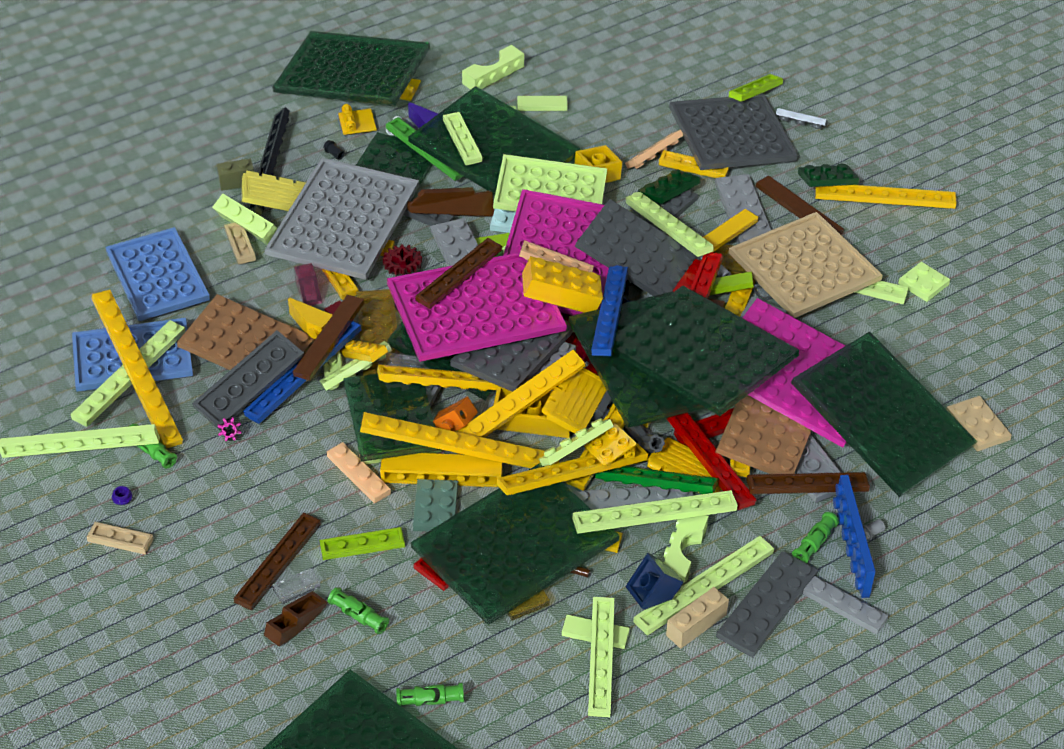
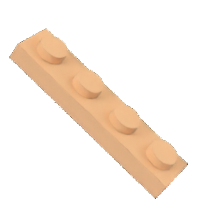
[625,129,683,169]
[519,240,594,272]
[327,442,391,504]

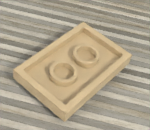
[946,396,1012,452]

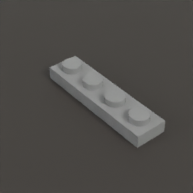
[803,576,888,635]

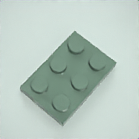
[413,479,458,533]

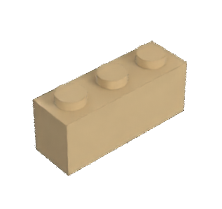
[666,587,729,649]

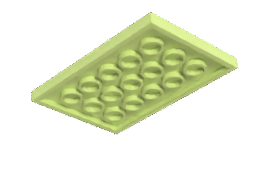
[493,154,607,211]

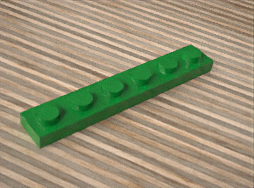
[595,466,718,494]

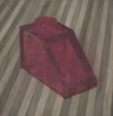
[294,263,322,306]

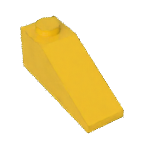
[288,298,332,339]

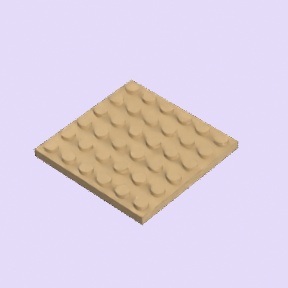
[729,212,883,318]

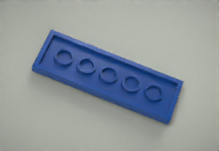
[833,475,876,598]

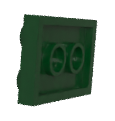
[798,163,859,187]
[638,169,701,204]

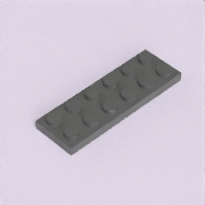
[192,330,304,430]
[716,551,818,658]

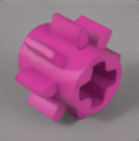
[217,417,242,441]

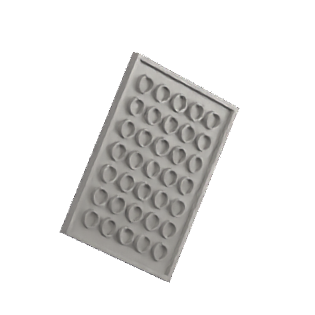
[265,158,419,280]

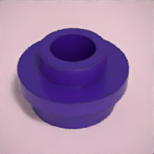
[112,486,133,505]

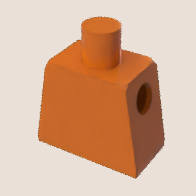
[433,396,478,432]

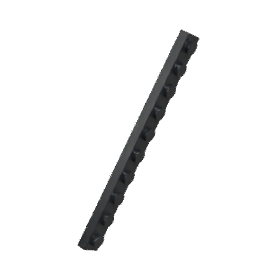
[248,107,290,216]

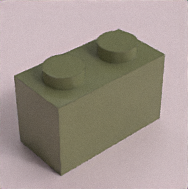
[216,158,254,191]

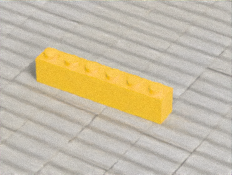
[380,451,503,487]

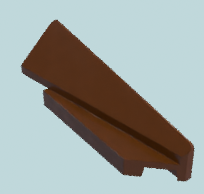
[407,187,494,216]

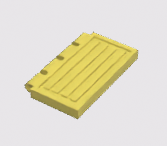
[242,170,306,211]

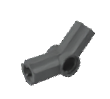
[624,417,665,453]

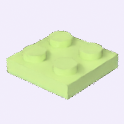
[898,262,950,302]

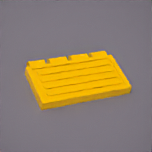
[542,368,610,433]
[647,437,722,493]

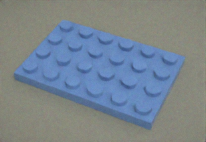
[105,227,210,321]
[72,318,193,392]

